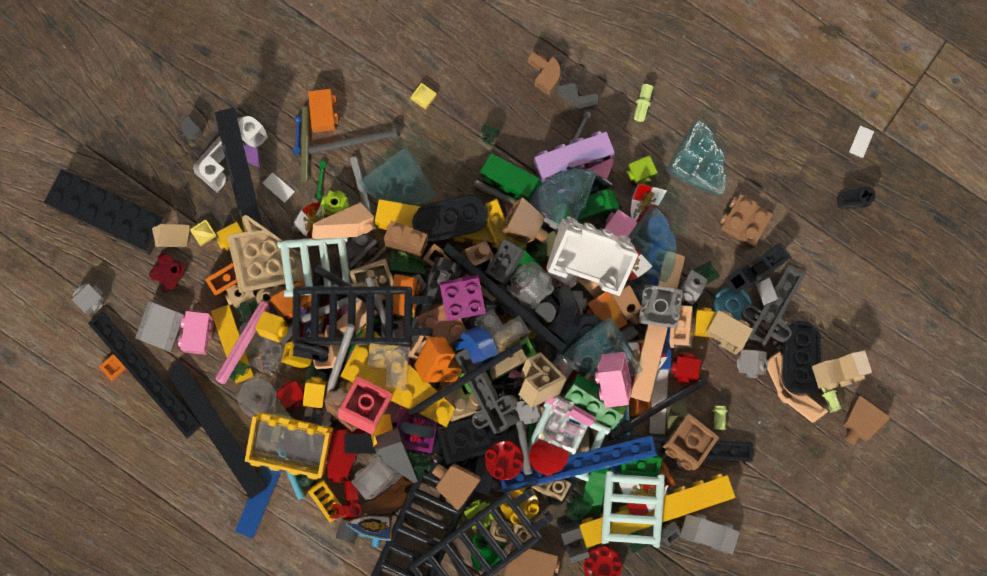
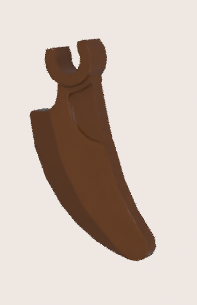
[361,475,413,515]

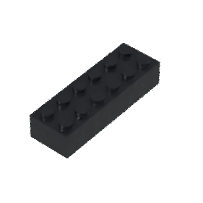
[43,169,167,255]

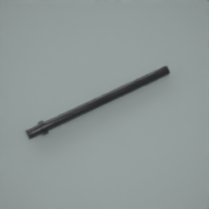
[407,342,522,417]

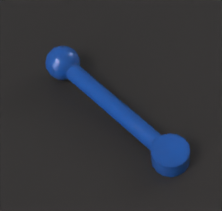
[293,115,302,154]

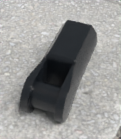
[293,342,329,362]

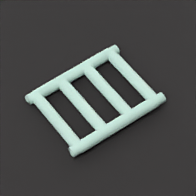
[277,237,354,297]
[528,401,611,482]
[602,471,665,548]

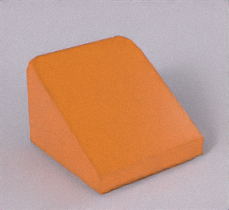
[629,397,651,417]

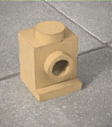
[225,284,256,309]

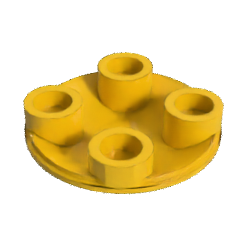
[501,488,539,524]

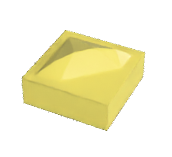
[410,83,437,110]
[190,219,216,246]

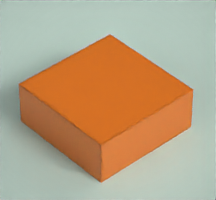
[99,354,127,382]

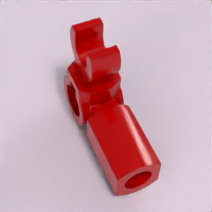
[329,481,362,519]

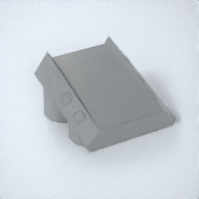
[639,285,683,328]
[135,301,184,352]

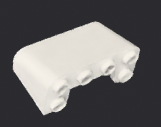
[193,116,268,193]
[546,217,638,296]

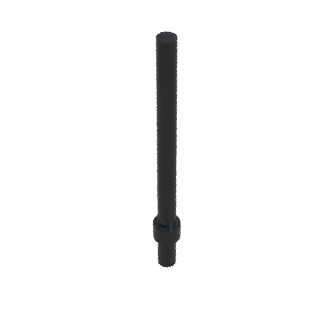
[608,377,707,440]

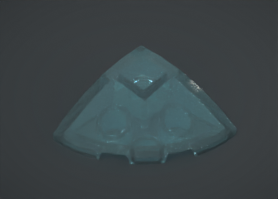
[666,120,727,197]
[358,147,437,205]
[530,168,597,224]
[629,205,676,283]
[561,317,643,378]

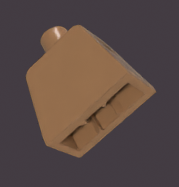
[499,197,548,244]
[451,241,494,278]
[605,283,641,325]
[843,396,890,445]
[432,464,482,510]

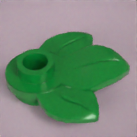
[471,533,506,570]

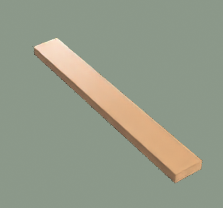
[630,251,685,402]

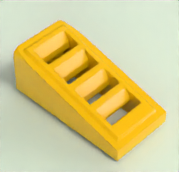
[307,479,342,523]

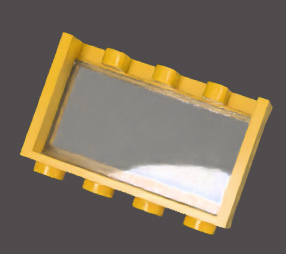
[245,411,333,479]

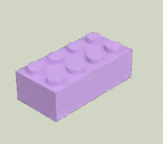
[534,131,615,187]

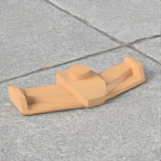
[767,351,828,423]

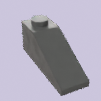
[374,429,418,483]

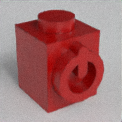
[671,353,701,383]

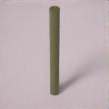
[301,107,309,182]

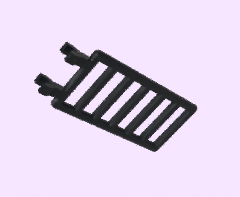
[292,286,433,346]
[371,454,473,576]
[409,486,554,576]

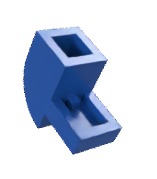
[453,326,498,363]

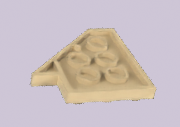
[227,215,313,293]

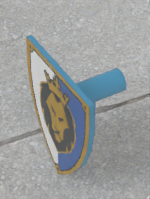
[346,515,392,547]

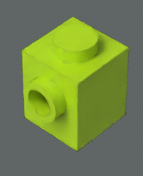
[626,156,658,185]

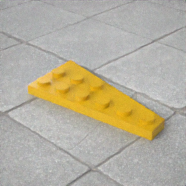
[341,326,455,427]

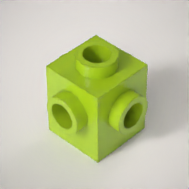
[321,190,350,217]
[464,499,494,529]

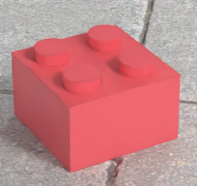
[338,376,393,435]

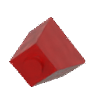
[327,429,366,483]

